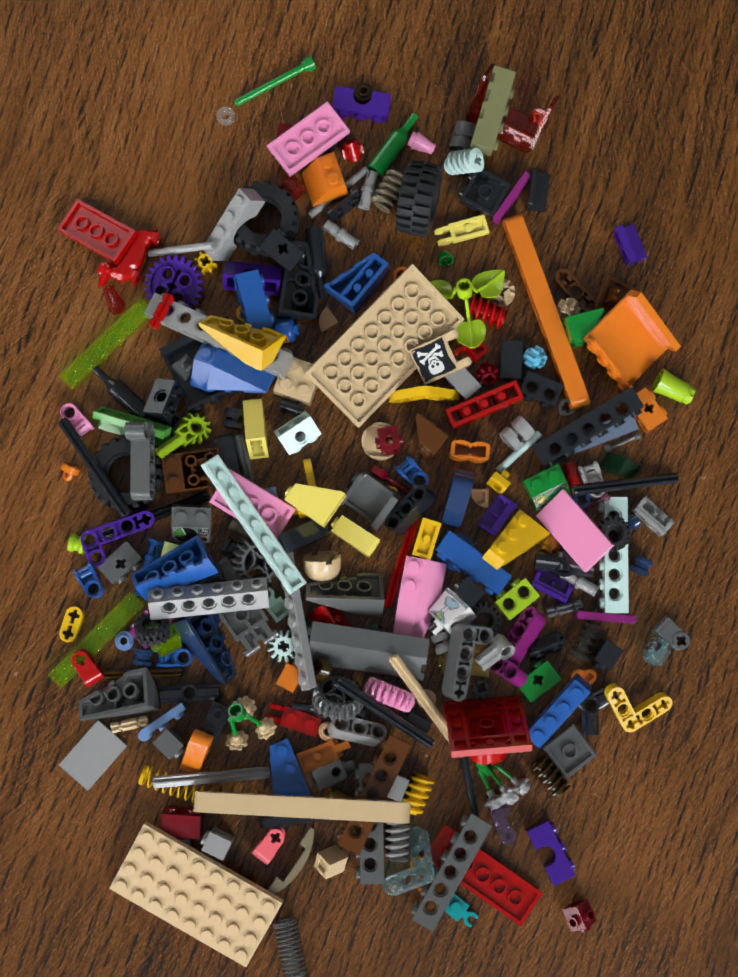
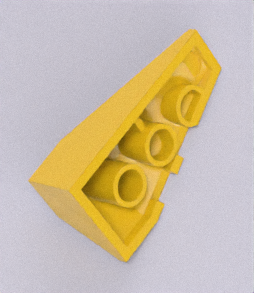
[199,315,285,371]

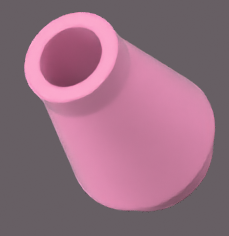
[407,131,436,154]

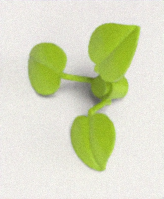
[430,270,505,348]

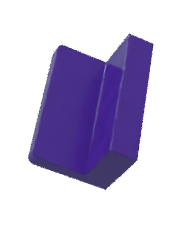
[612,224,647,267]

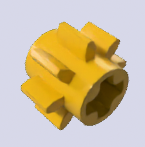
[194,252,218,275]

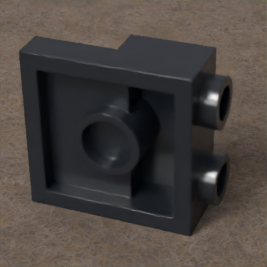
[458,169,511,218]

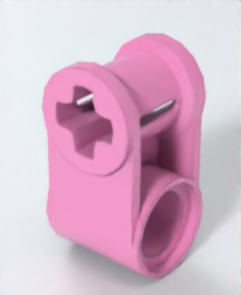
[60,403,95,439]

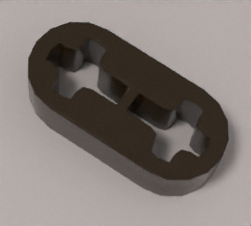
[313,659,332,684]

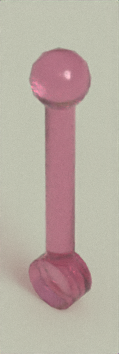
[583,494,610,512]

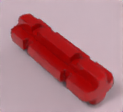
[149,293,174,330]

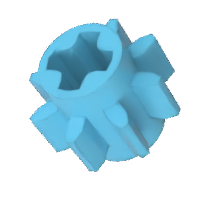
[523,345,547,370]

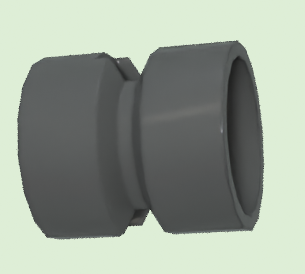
[449,121,476,151]

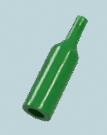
[368,113,418,177]

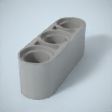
[327,717,387,747]

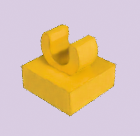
[486,469,511,495]

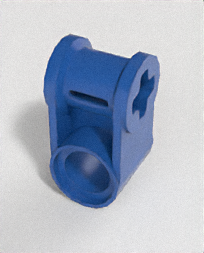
[394,455,428,488]
[73,562,105,599]
[156,647,195,667]

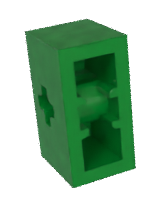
[518,659,562,703]

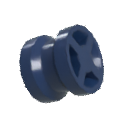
[629,555,653,577]
[132,649,153,666]

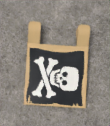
[409,329,472,385]

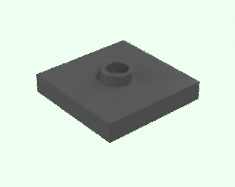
[542,723,597,779]

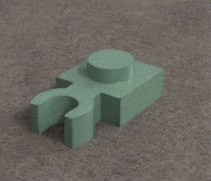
[266,587,288,623]

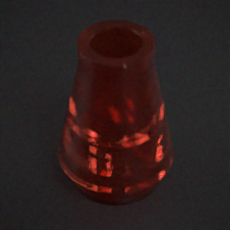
[103,286,126,315]

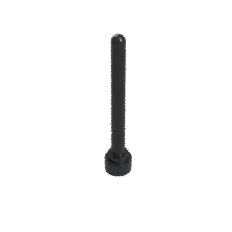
[458,756,479,834]

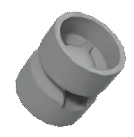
[499,416,535,452]

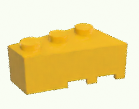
[482,509,550,570]

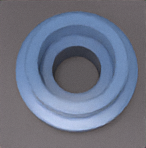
[115,631,134,651]

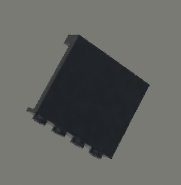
[159,316,239,413]

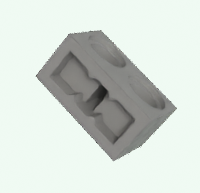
[200,826,235,861]

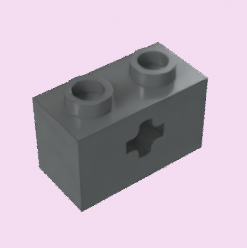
[98,541,144,585]
[153,726,188,760]

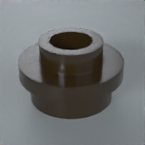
[354,83,373,102]

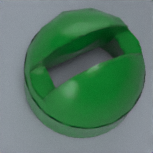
[438,250,454,267]

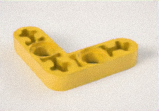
[389,386,460,403]
[604,683,673,732]

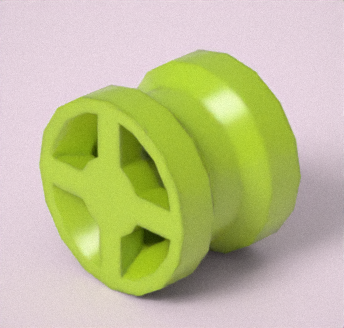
[67,533,88,555]

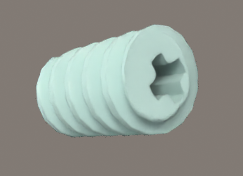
[444,148,485,175]

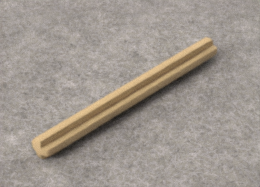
[389,653,449,743]

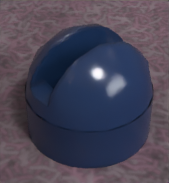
[628,513,642,530]

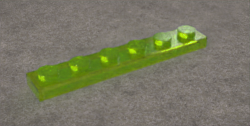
[58,298,148,390]
[48,591,145,688]

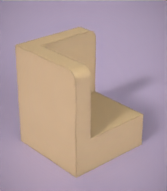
[314,845,348,879]

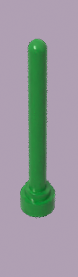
[234,55,316,106]

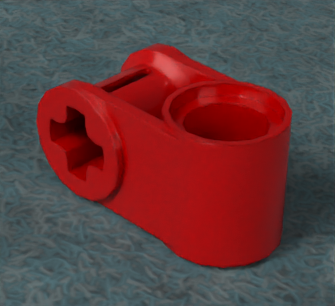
[71,649,105,688]

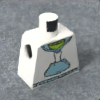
[428,588,477,636]

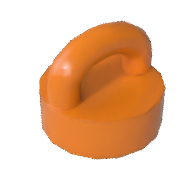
[60,462,81,482]

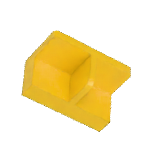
[411,518,442,560]

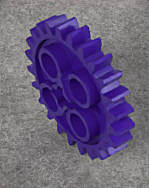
[144,255,205,315]

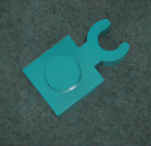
[445,893,478,927]

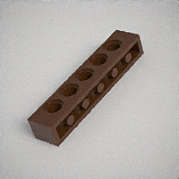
[336,734,411,855]

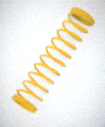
[138,764,219,804]

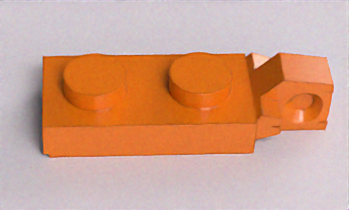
[296,739,351,773]

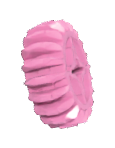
[364,677,416,712]

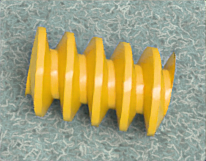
[402,771,435,816]

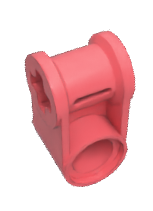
[251,826,285,865]

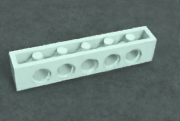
[598,497,629,613]

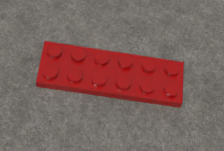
[423,824,543,926]

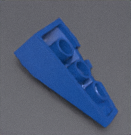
[190,343,275,393]

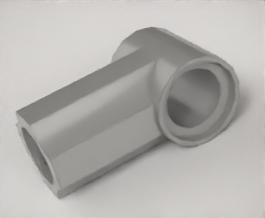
[474,634,515,671]

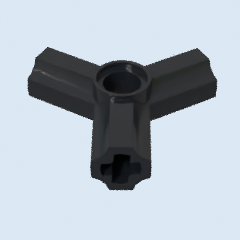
[577,683,618,735]

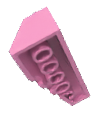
[393,556,447,638]

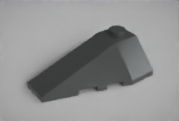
[306,573,385,617]
[78,667,160,721]

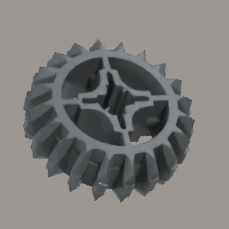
[231,537,277,583]
[312,674,364,722]

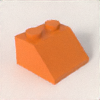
[301,152,348,207]

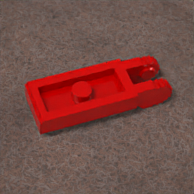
[266,702,322,738]

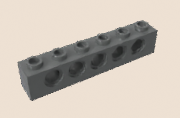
[355,762,384,885]
[410,811,492,932]

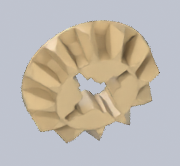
[486,278,515,307]

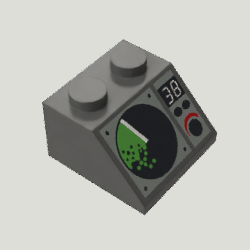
[171,504,212,543]

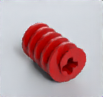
[469,294,510,329]

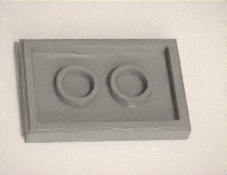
[59,720,128,791]

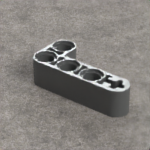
[124,421,155,501]
[442,622,493,702]

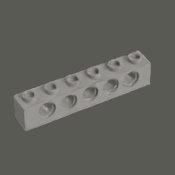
[148,577,269,620]

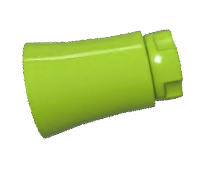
[651,368,696,405]

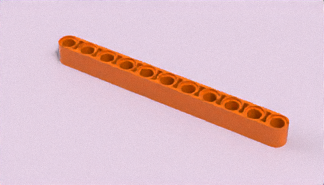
[502,213,590,410]

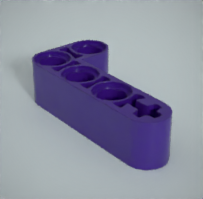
[81,509,154,567]

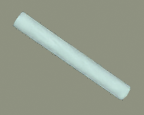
[495,431,542,474]

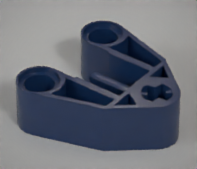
[441,467,474,528]

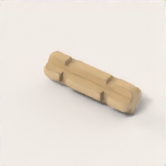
[111,715,149,733]

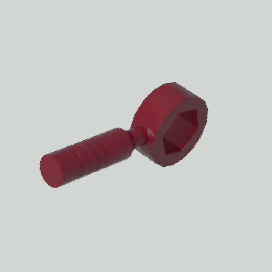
[368,464,412,495]

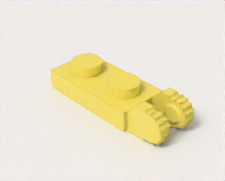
[434,215,490,246]

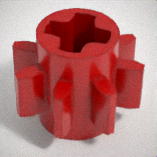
[340,139,364,162]

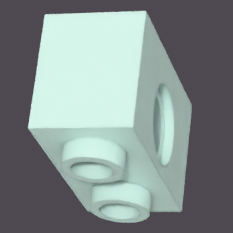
[274,411,321,455]

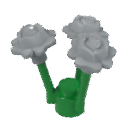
[476,763,531,810]

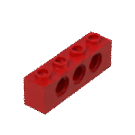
[444,380,524,430]

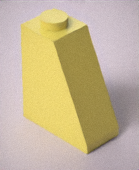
[243,399,269,460]
[284,483,346,528]
[330,515,380,558]

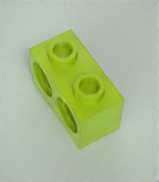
[494,578,540,621]

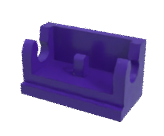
[476,494,517,537]
[530,569,574,603]

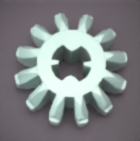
[268,630,295,663]

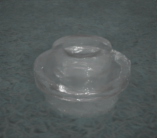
[216,107,235,126]

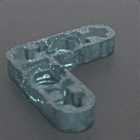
[382,826,434,896]

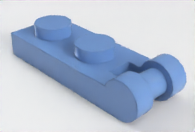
[138,702,188,741]

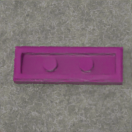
[492,171,531,225]
[575,611,636,624]

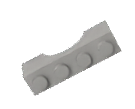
[204,188,265,261]

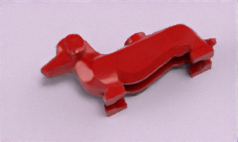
[97,227,162,288]

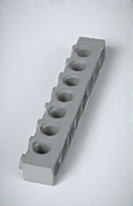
[144,293,295,380]

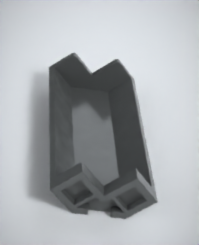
[307,621,430,682]

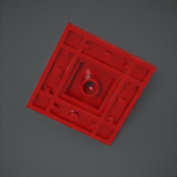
[443,695,532,765]

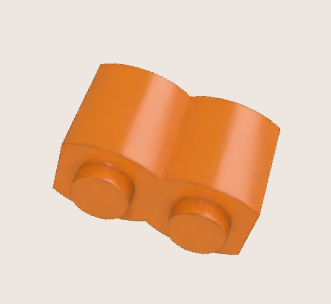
[449,440,490,463]

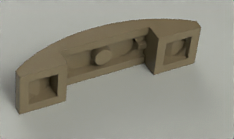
[268,825,315,894]

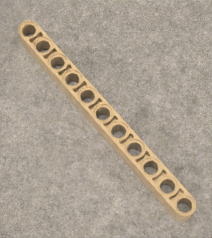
[194,791,411,824]

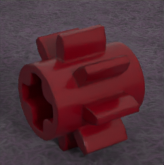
[476,362,500,386]

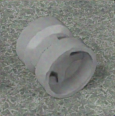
[430,631,450,655]

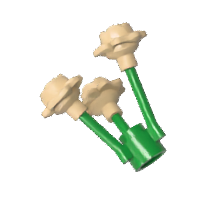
[225,696,277,751]

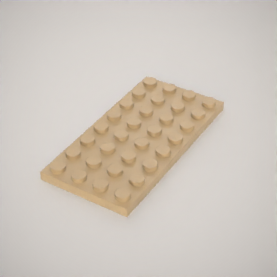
[304,264,464,428]
[109,821,284,967]

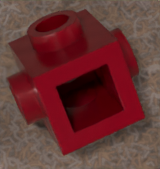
[375,425,403,456]
[562,898,597,933]

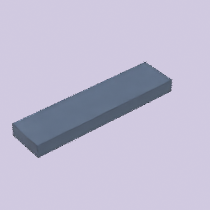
[566,415,639,456]

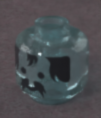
[642,637,671,667]

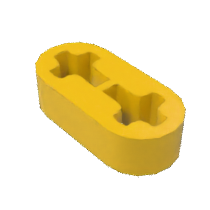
[59,606,84,642]

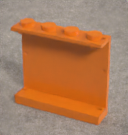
[583,289,681,392]

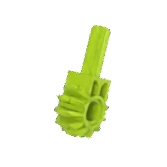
[155,413,211,458]

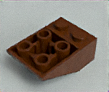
[161,447,220,496]

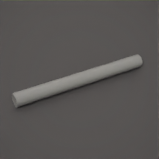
[307,166,368,219]
[148,241,215,257]

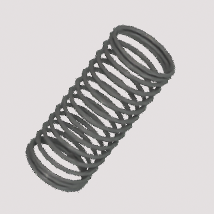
[272,917,309,977]

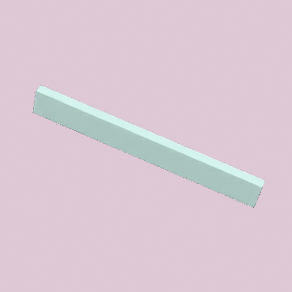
[201,454,307,594]

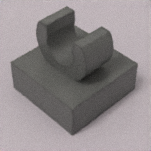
[172,354,193,381]

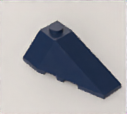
[171,613,237,685]

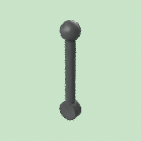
[604,432,642,453]

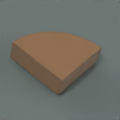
[319,307,338,334]
[470,488,489,508]

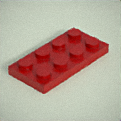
[57,199,138,265]

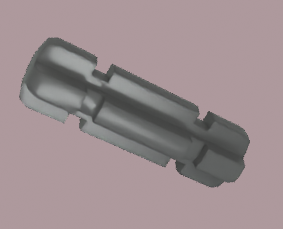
[545,600,584,618]

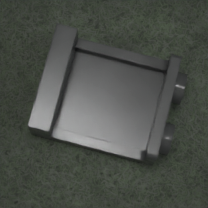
[341,470,402,530]

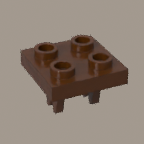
[592,275,640,316]

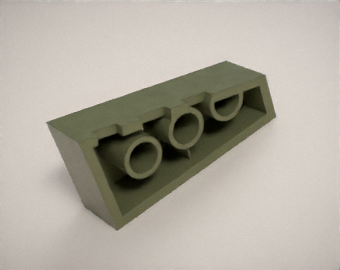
[470,65,516,156]

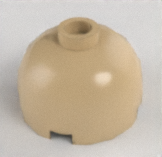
[302,551,341,581]

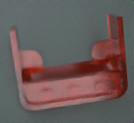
[466,63,559,153]

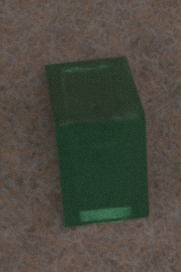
[600,452,641,479]

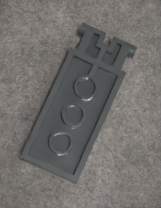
[217,557,279,658]

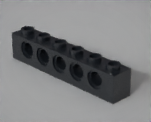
[532,387,644,468]

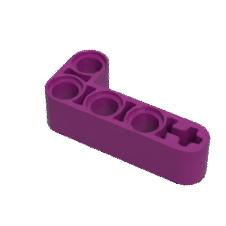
[490,606,546,687]

